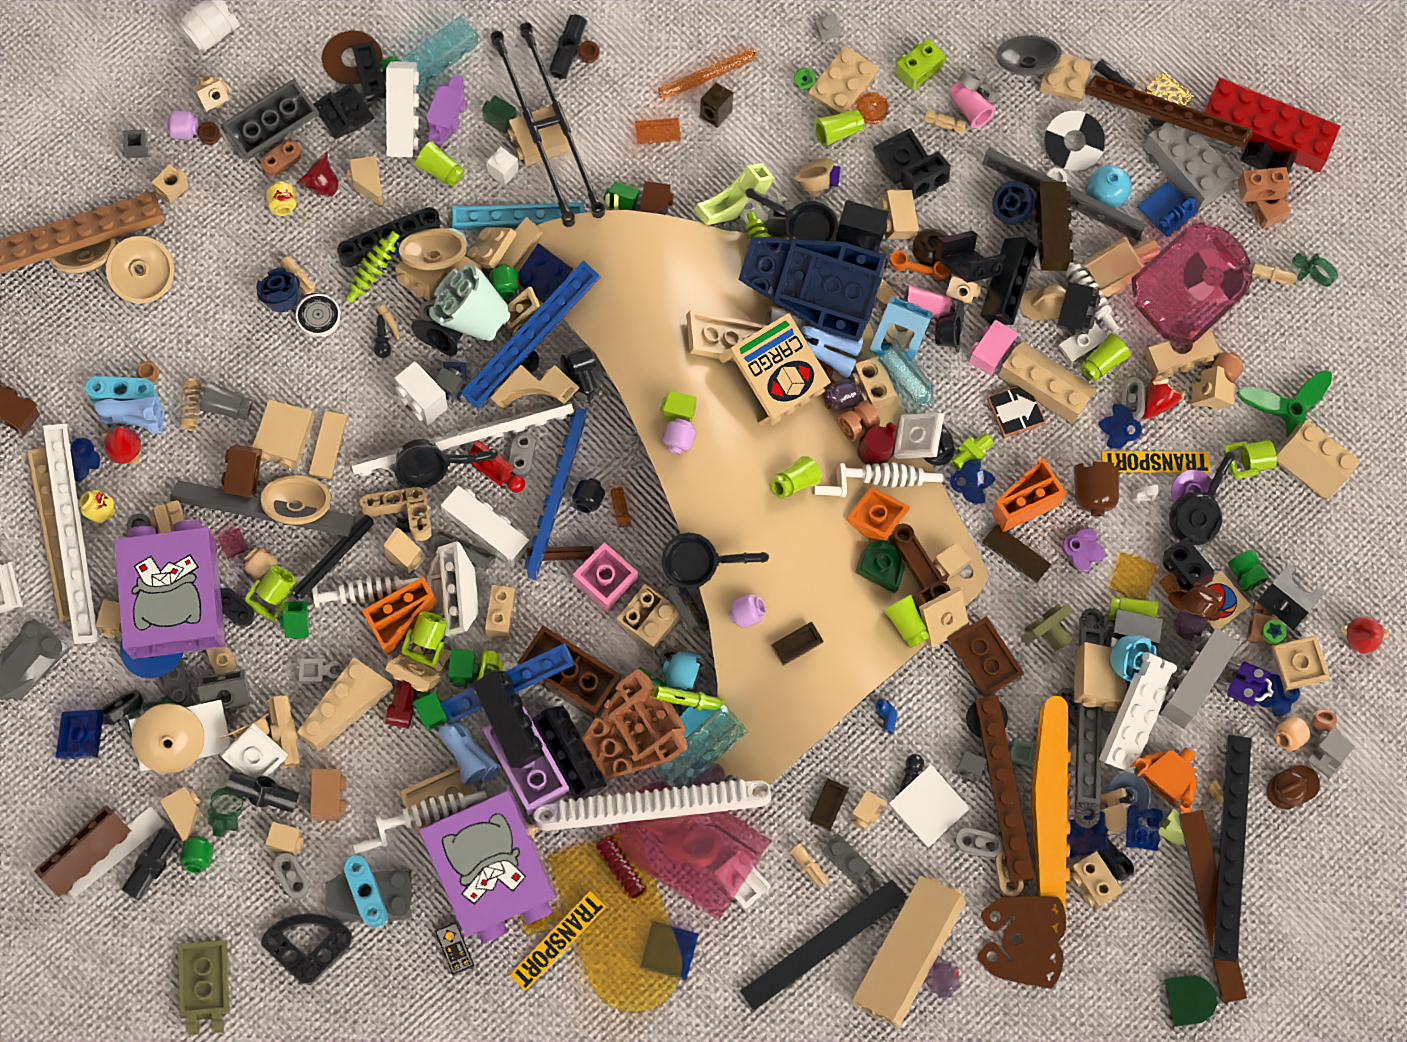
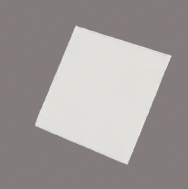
[889,765,970,848]

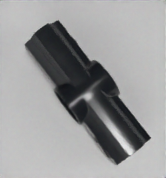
[548,14,587,80]
[225,770,300,813]
[121,828,179,901]

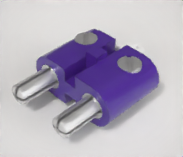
[1215,660,1274,707]

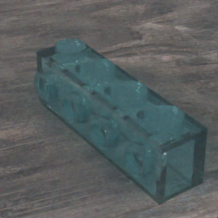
[398,15,478,90]
[653,704,748,789]

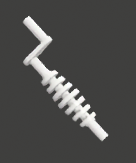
[1028,238,1120,334]
[813,462,943,497]
[294,575,421,608]
[353,790,487,854]

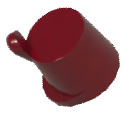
[857,422,897,467]

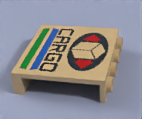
[718,313,831,426]

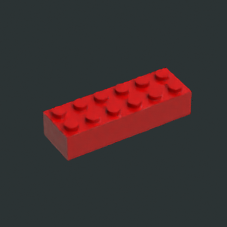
[1204,77,1341,173]

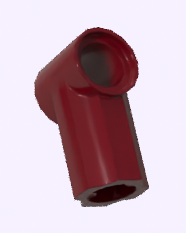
[385,680,417,729]

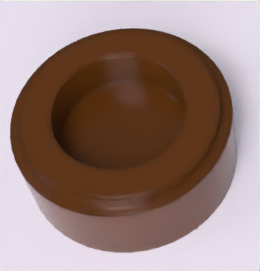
[578,41,600,63]
[198,122,221,145]

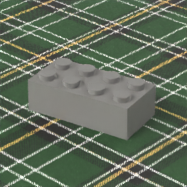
[1143,122,1237,211]
[1160,628,1240,729]

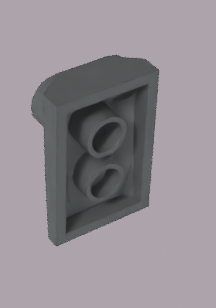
[0,618,69,701]
[326,869,412,922]

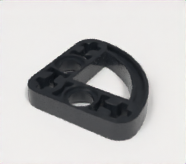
[262,914,353,985]

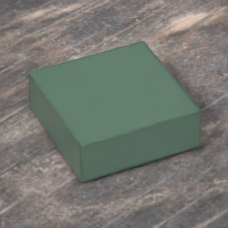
[1010,738,1036,768]

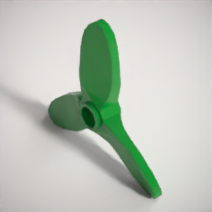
[1237,370,1332,439]

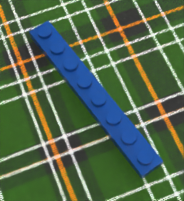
[461,260,601,409]
[524,408,586,581]

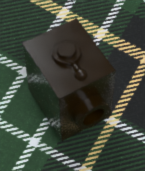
[700,82,734,128]

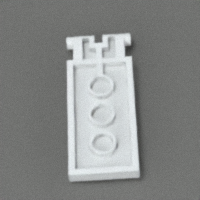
[1099,652,1177,773]

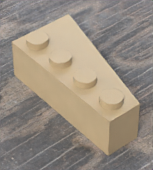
[297,657,394,752]

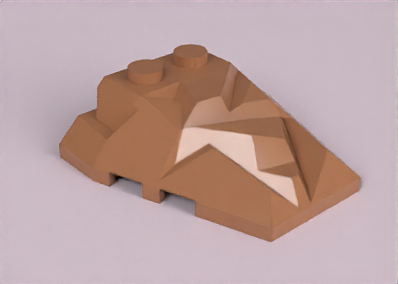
[582,669,687,780]

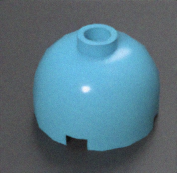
[1087,165,1131,209]
[1110,635,1156,682]
[661,651,702,697]

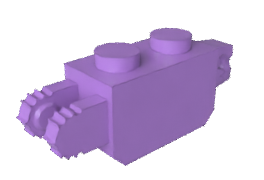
[426,74,467,148]

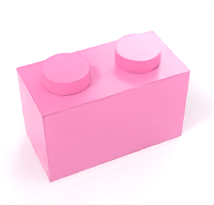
[969,320,1018,376]

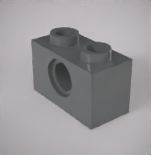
[198,669,250,709]

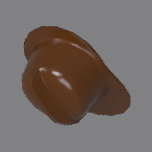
[1168,585,1222,621]
[1266,765,1320,810]

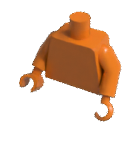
[1130,747,1197,813]

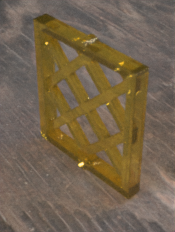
[1145,72,1195,106]

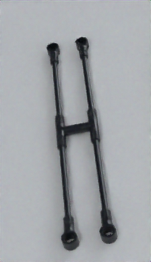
[491,22,605,227]

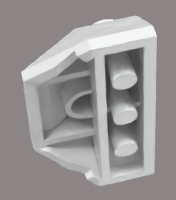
[427,541,479,636]

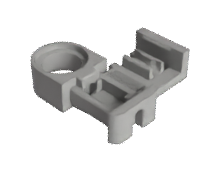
[958,68,1000,102]

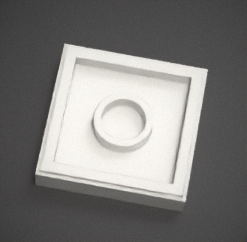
[893,412,944,459]
[220,723,288,778]

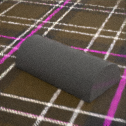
[221,78,319,162]

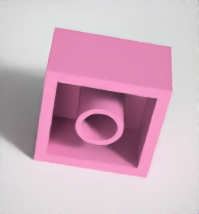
[573,542,638,613]

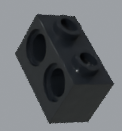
[901,151,951,200]
[1163,537,1215,591]

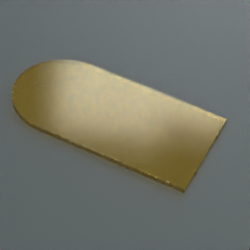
[548,827,682,1013]

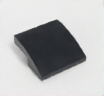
[313,82,375,139]

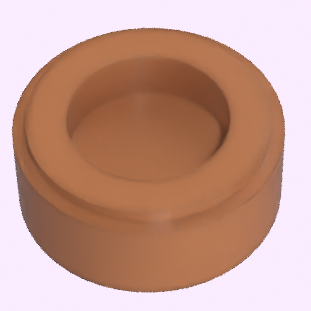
[1312,709,1337,731]

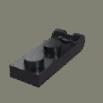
[352,41,386,103]

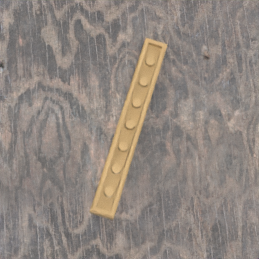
[27,446,70,623]

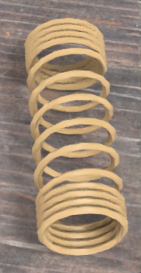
[180,378,201,431]

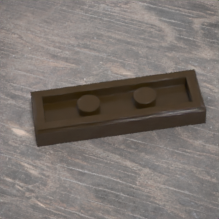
[982,524,1051,583]

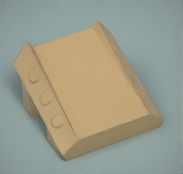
[1085,236,1147,297]

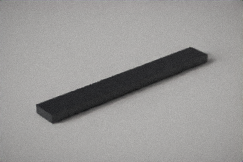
[740,879,907,1012]

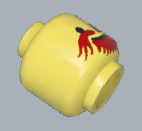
[266,181,297,216]
[79,489,115,524]

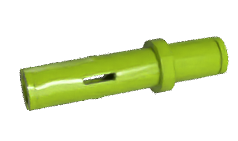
[653,685,723,712]

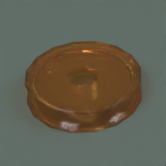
[856,92,889,124]

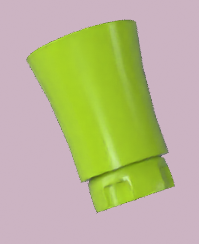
[814,110,864,147]
[414,141,465,187]
[1080,333,1131,382]
[770,456,821,498]
[883,595,930,648]
[1108,597,1158,620]

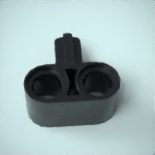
[563,347,597,393]

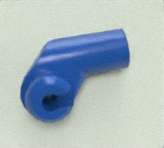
[875,699,897,733]

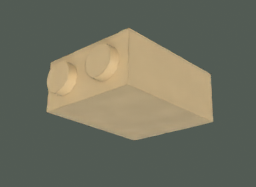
[507,105,574,167]
[252,399,315,468]
[1074,642,1127,712]

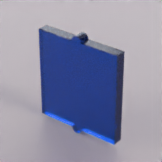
[1066,811,1109,858]

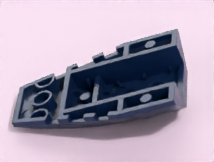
[738,237,886,342]

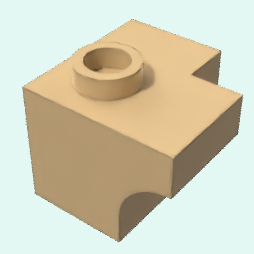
[1191,366,1236,410]

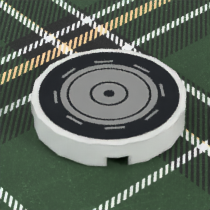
[296,294,341,338]

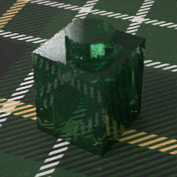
[481,95,517,134]

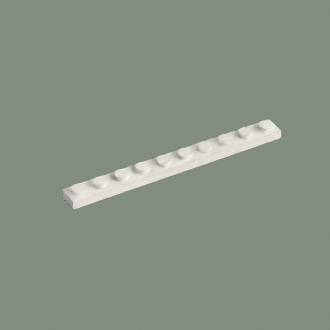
[350,400,574,476]
[43,424,98,644]

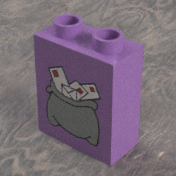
[114,520,226,659]
[419,788,557,944]

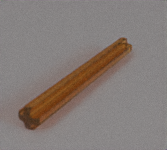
[658,48,757,100]

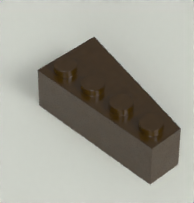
[1034,181,1074,271]

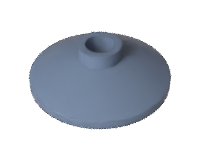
[1106,773,1151,819]

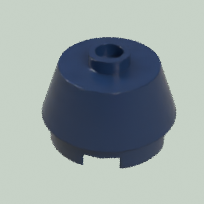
[992,181,1035,225]
[256,268,300,313]

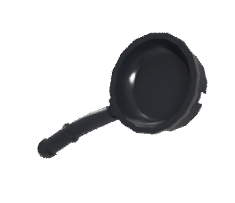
[745,188,838,241]
[395,439,498,488]
[1169,451,1235,545]
[661,532,769,589]

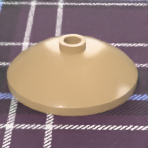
[399,228,466,271]
[106,236,174,303]
[50,238,116,274]
[261,475,331,525]
[132,703,204,774]

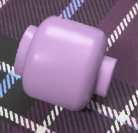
[165,110,198,140]
[662,418,696,455]
[729,594,766,628]

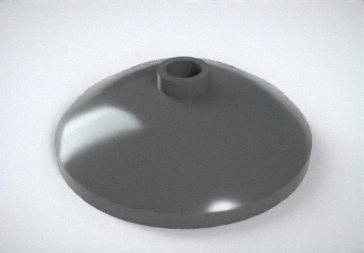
[996,35,1062,76]

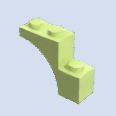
[694,163,775,225]

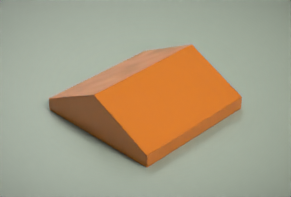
[847,487,910,541]

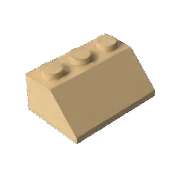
[1276,420,1360,500]

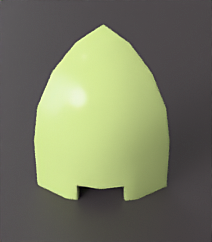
[1157,809,1185,844]

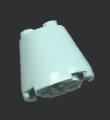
[429,263,510,341]

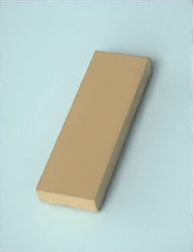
[486,217,543,273]
[309,411,348,480]

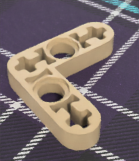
[360,487,432,541]

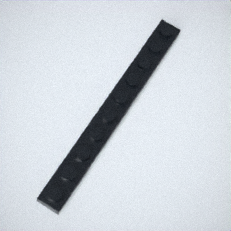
[1212,735,1252,962]

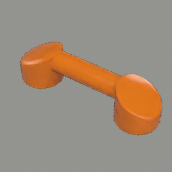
[890,250,951,281]

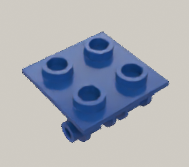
[1137,181,1198,237]

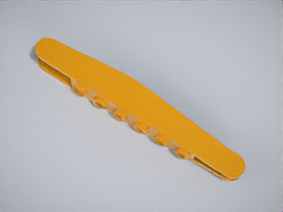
[1030,696,1071,932]

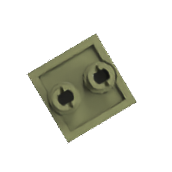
[1021,603,1074,652]

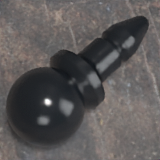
[373,314,391,358]
[899,754,924,794]

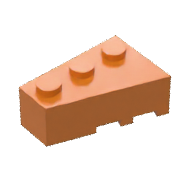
[992,457,1066,532]
[362,577,438,656]

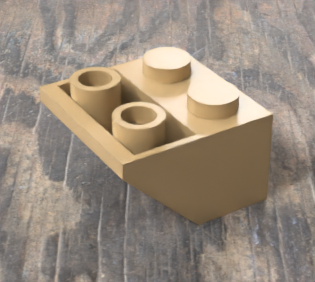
[616,584,681,654]

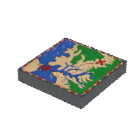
[665,585,709,631]

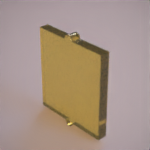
[1109,552,1157,601]

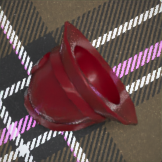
[296,151,339,197]

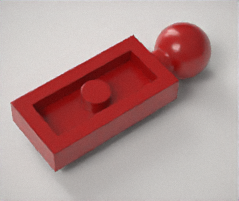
[468,440,525,493]

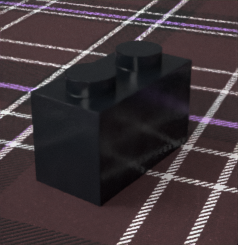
[1057,282,1101,335]

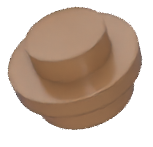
[136,362,160,383]

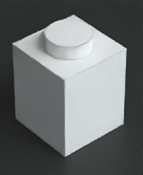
[487,147,519,186]

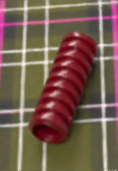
[596,835,647,899]

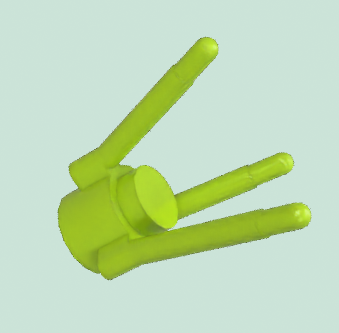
[475,651,504,694]

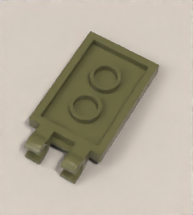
[178,940,230,1035]

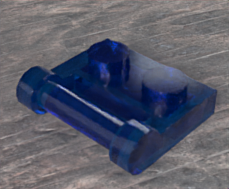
[1126,804,1163,851]

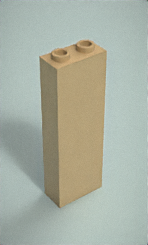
[852,875,966,1028]

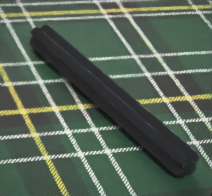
[291,515,374,601]

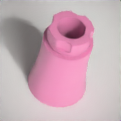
[949,82,996,128]
[904,284,952,318]

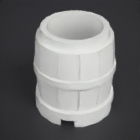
[177,0,240,51]

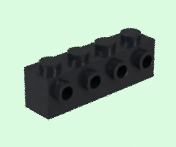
[980,237,1038,325]
[472,670,544,768]
[532,705,608,801]

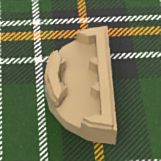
[206,647,237,674]

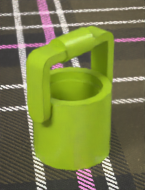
[1224,440,1277,479]
[245,565,296,620]
[402,611,448,666]

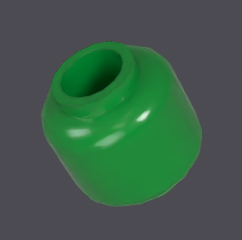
[489,264,520,299]
[180,836,214,873]

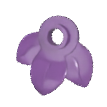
[1062,528,1105,572]

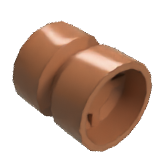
[837,401,880,442]

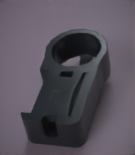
[1090,834,1134,881]

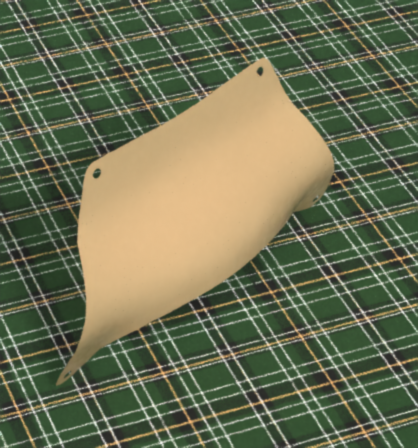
[513,210,988,796]

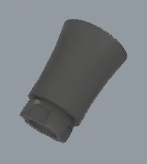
[200,381,253,420]

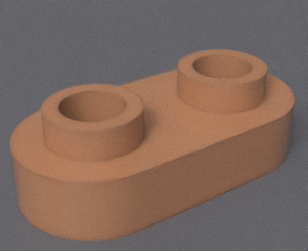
[261,140,302,176]

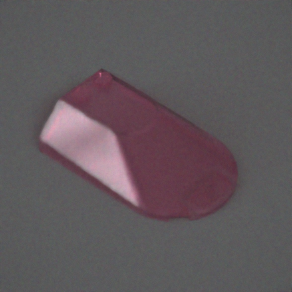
[1131,223,1252,345]
[618,781,772,921]

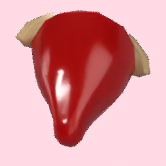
[1143,375,1185,419]
[101,426,141,465]
[1341,616,1390,654]

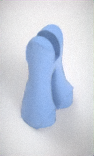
[800,325,863,379]
[95,396,164,434]
[439,723,501,786]

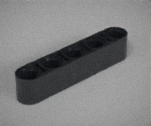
[337,207,440,268]

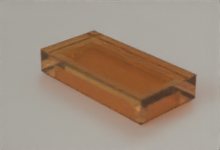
[635,118,681,144]

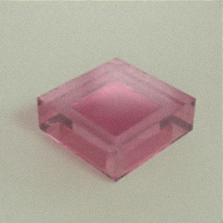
[218,528,249,559]

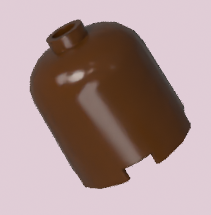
[1074,462,1120,517]

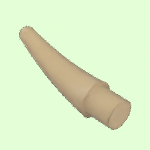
[377,304,400,340]

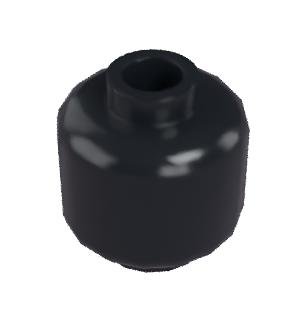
[572,478,605,514]

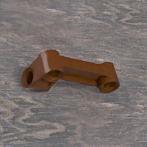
[890,523,950,618]

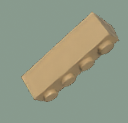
[998,341,1097,424]

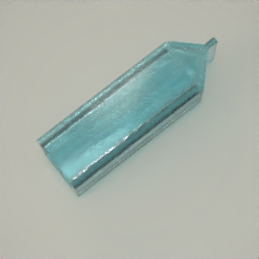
[878,342,936,409]

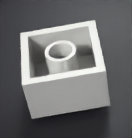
[394,361,448,426]

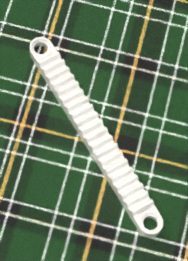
[534,779,772,831]

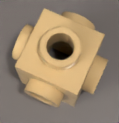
[192,76,229,111]
[946,272,982,304]

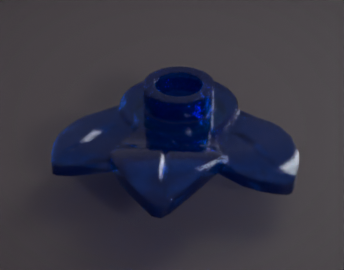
[1098,403,1143,449]
[70,438,100,482]
[950,459,996,504]
[1257,674,1300,717]

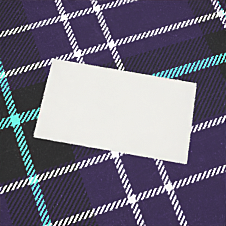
[129,700,231,771]

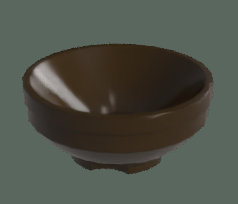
[912,228,948,267]

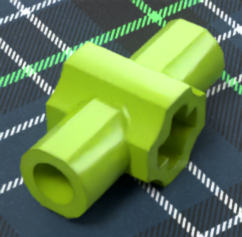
[950,433,993,471]

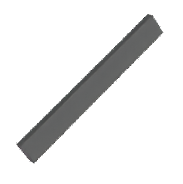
[982,147,1146,240]
[170,480,355,537]

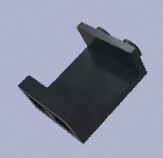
[934,230,1006,283]

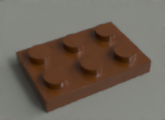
[947,616,1025,697]

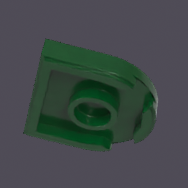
[855,540,905,593]
[1164,975,1217,1028]

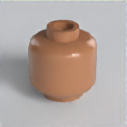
[1210,352,1244,383]

